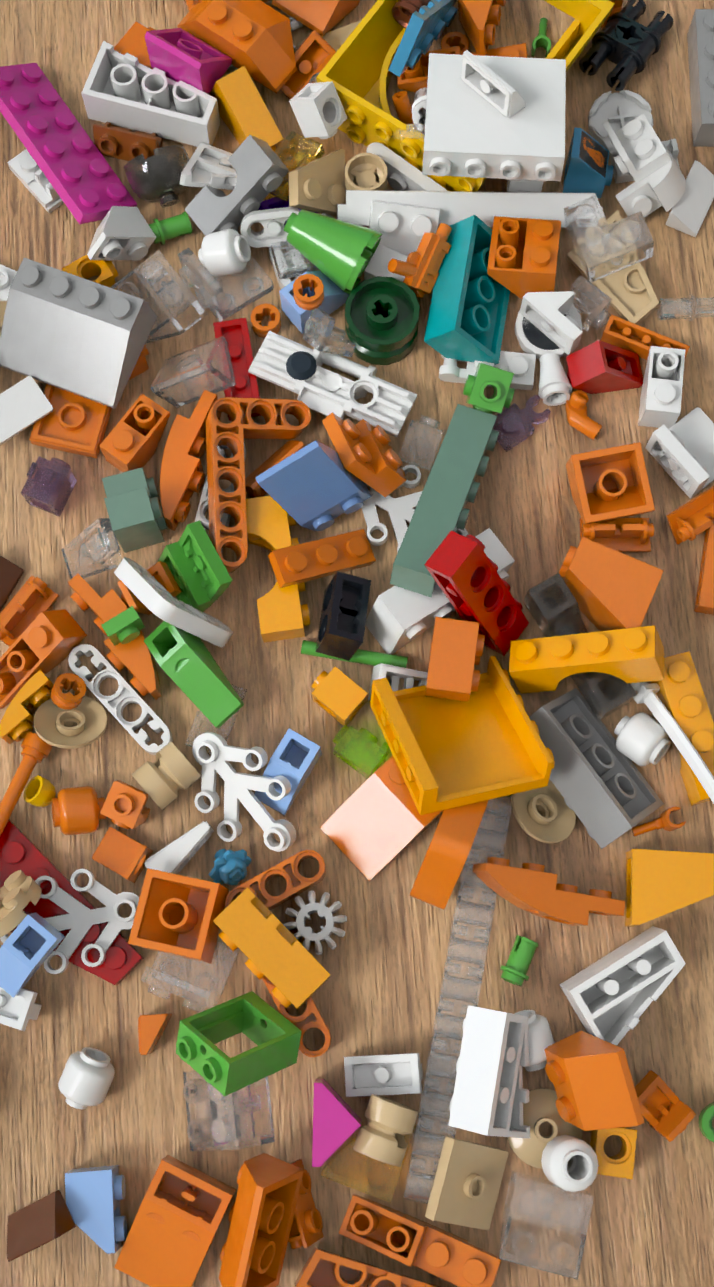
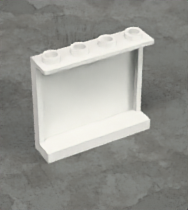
[422,53,566,182]

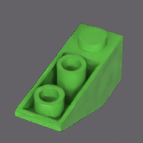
[144,621,244,728]

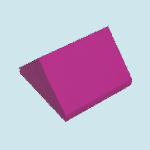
[145,28,233,94]
[312,1079,361,1167]

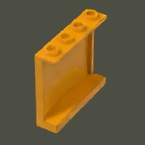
[370,656,555,815]

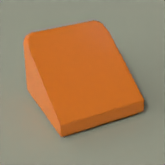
[138,1013,172,1055]

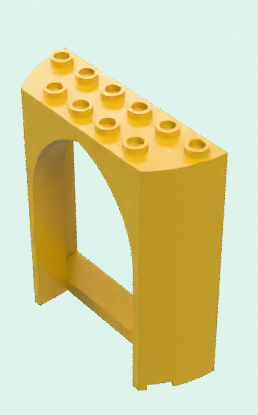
[316,0,614,192]

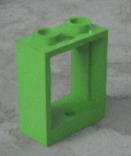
[176,991,302,1097]

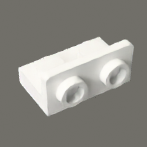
[602,113,672,184]

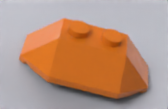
[177,0,297,94]

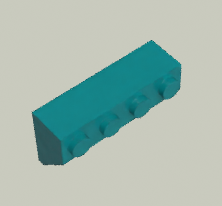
[424,215,510,365]

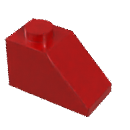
[566,340,644,394]

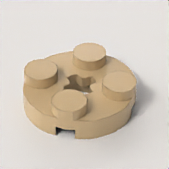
[0,870,42,938]

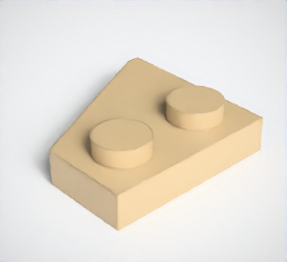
[289,149,346,216]

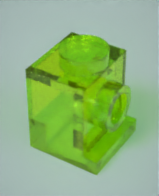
[333,725,390,779]

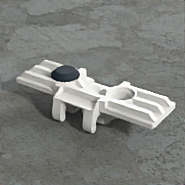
[248,331,417,437]

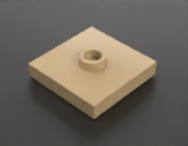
[425,1136,509,1231]

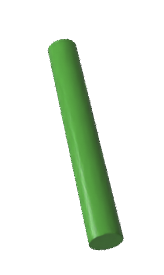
[301,640,408,668]

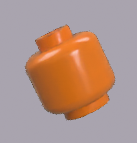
[52,786,106,835]

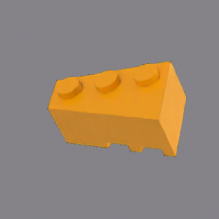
[213,887,331,1009]

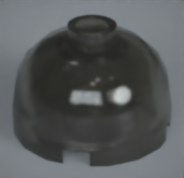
[124,145,190,208]

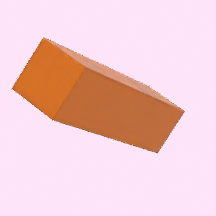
[600,314,690,360]
[694,523,714,615]

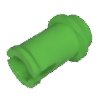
[148,212,193,245]
[500,935,539,987]

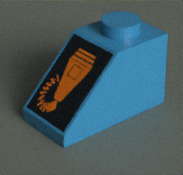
[562,127,614,198]

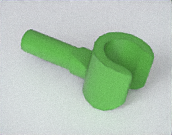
[531,18,551,58]

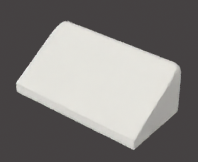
[461,50,526,118]
[665,160,714,238]

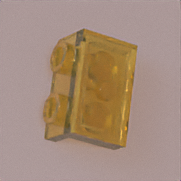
[263,131,325,201]

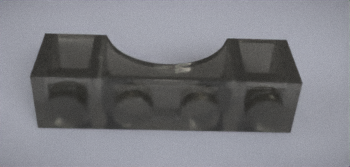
[524,573,637,721]

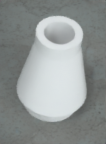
[538,353,572,406]

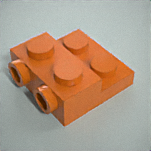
[322,412,407,498]

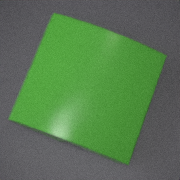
[158,520,233,612]

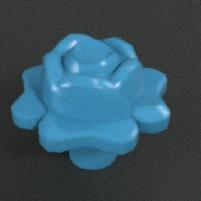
[209,849,251,886]

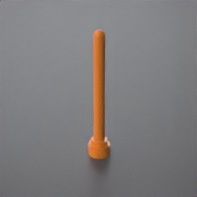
[0,732,53,837]

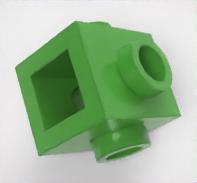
[462,363,515,414]

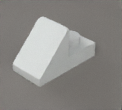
[519,291,583,355]

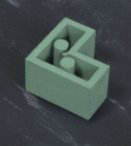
[102,467,168,553]

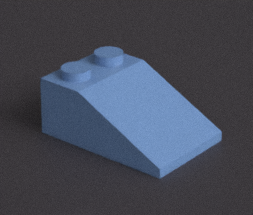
[255,440,372,531]

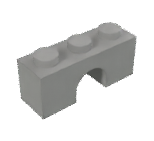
[185,135,289,236]

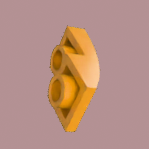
[0,670,54,744]

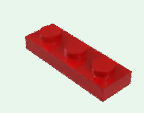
[213,317,262,421]

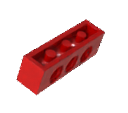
[424,530,529,656]

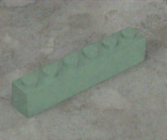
[390,404,500,597]

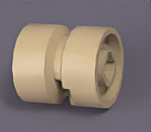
[345,153,387,191]
[132,741,202,810]
[353,1094,419,1167]

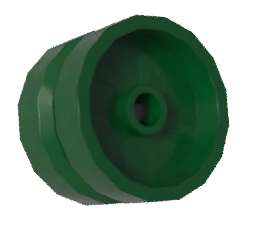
[345,276,420,365]

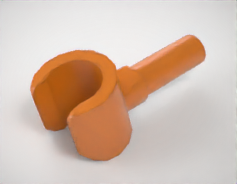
[631,806,686,837]

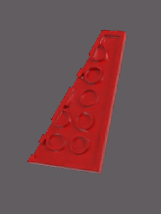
[0,819,144,985]

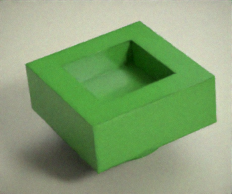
[101,606,145,646]

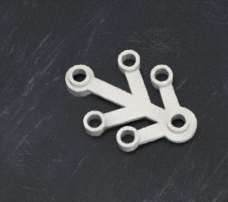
[361,465,468,553]
[192,732,296,852]
[0,869,140,974]

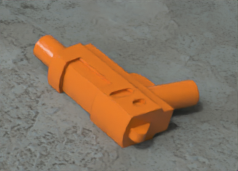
[388,223,452,298]

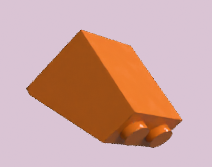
[558,537,664,631]

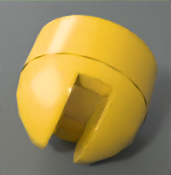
[23,775,56,807]

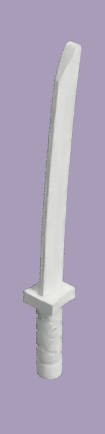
[631,682,714,804]

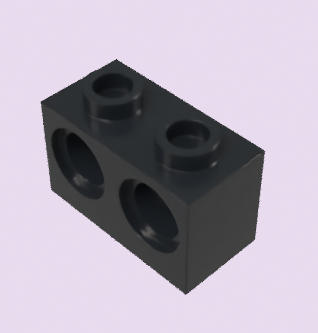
[316,571,371,661]

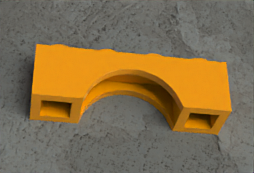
[246,496,311,643]
[509,625,664,694]
[651,651,714,806]

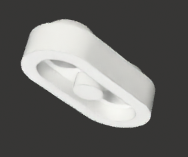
[241,207,301,248]

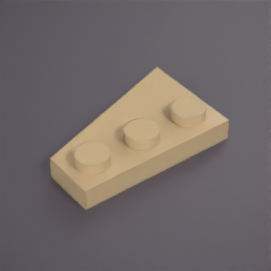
[567,210,659,325]

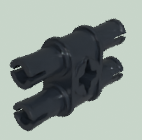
[579,0,674,91]

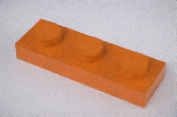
[268,529,376,588]

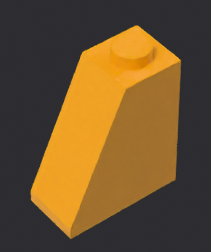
[210,66,284,154]
[625,849,714,927]

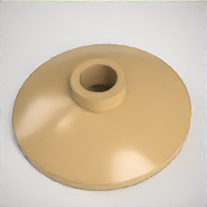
[34,694,107,749]
[511,780,576,844]
[507,1088,582,1169]

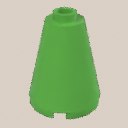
[284,209,382,295]

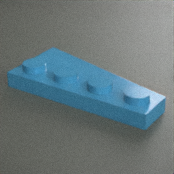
[389,0,458,77]

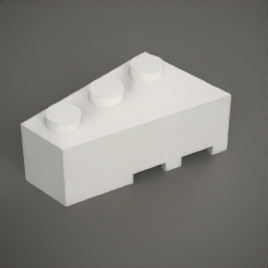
[560,926,686,1046]
[448,1005,530,1139]

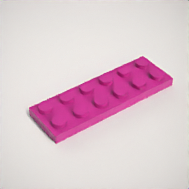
[0,63,137,225]

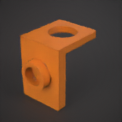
[92,827,153,883]

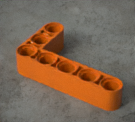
[206,397,311,573]
[409,800,489,910]
[225,850,332,1057]

